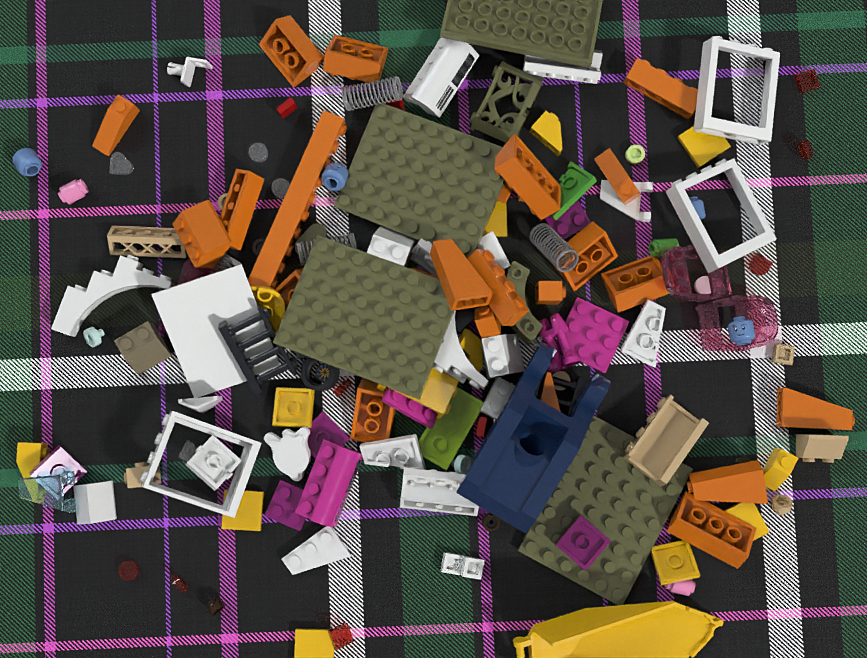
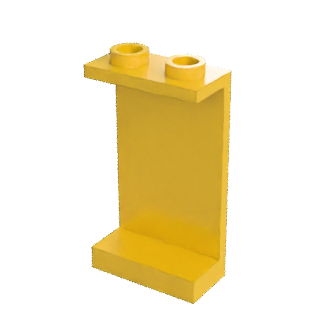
[377,368,459,419]

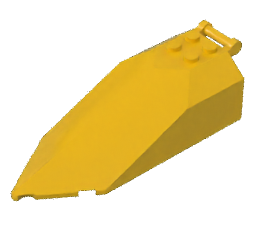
[513,601,723,658]

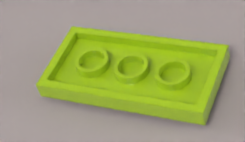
[419,388,484,470]

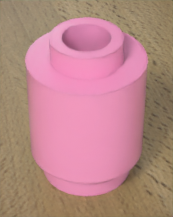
[58,179,89,205]
[665,579,695,596]

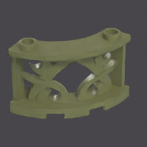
[470,61,544,144]
[506,261,543,345]

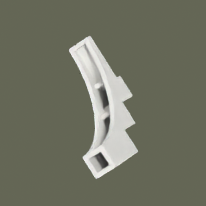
[51,255,176,337]
[432,310,488,390]

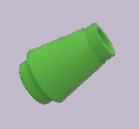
[649,238,679,258]

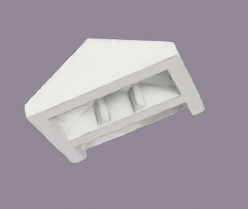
[178,396,222,413]

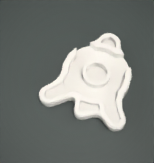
[264,426,311,481]

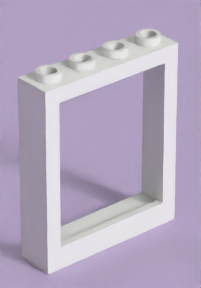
[694,36,780,145]
[666,158,777,273]
[140,411,261,518]

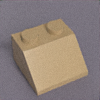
[796,434,848,463]

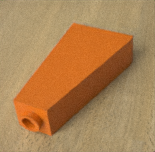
[430,239,493,311]
[776,388,855,430]
[686,460,768,504]

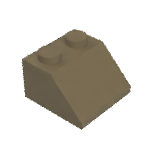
[114,321,172,375]

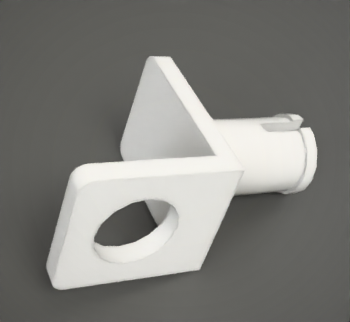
[167,57,213,87]

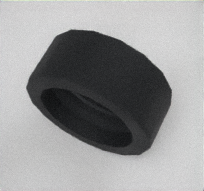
[301,357,340,391]

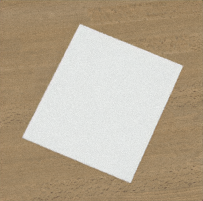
[151,264,280,398]

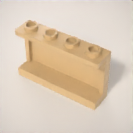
[623,395,709,487]

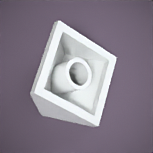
[73,481,117,524]

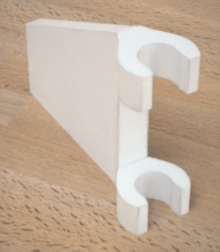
[600,180,653,222]

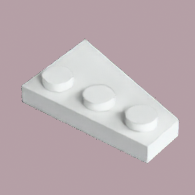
[620,299,666,368]
[282,526,352,575]

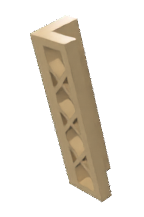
[107,226,187,258]

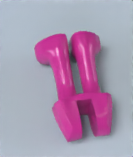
[539,313,581,373]

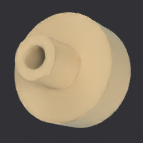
[771,495,793,516]

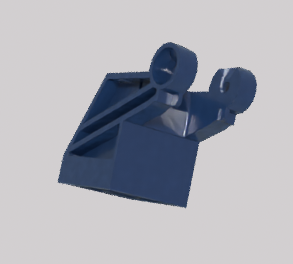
[456,342,611,533]

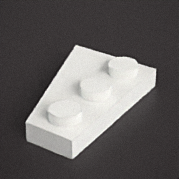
[360,434,426,470]

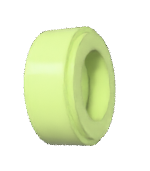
[625,145,645,165]

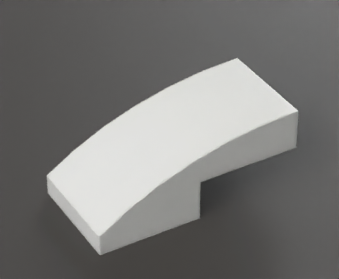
[440,552,485,580]

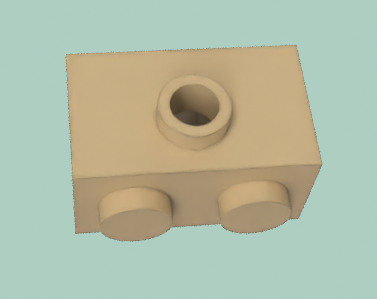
[124,462,161,488]

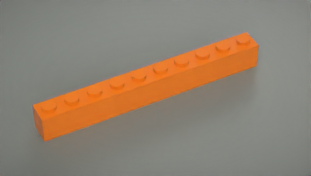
[248,110,347,289]

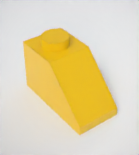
[530,111,562,156]
[763,448,799,491]

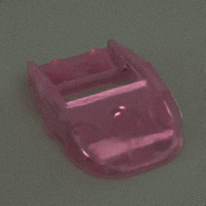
[661,245,732,302]
[695,295,778,351]

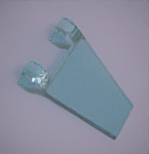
[18,471,76,512]

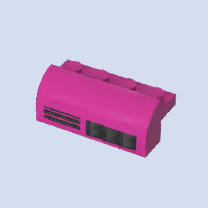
[295,439,363,527]

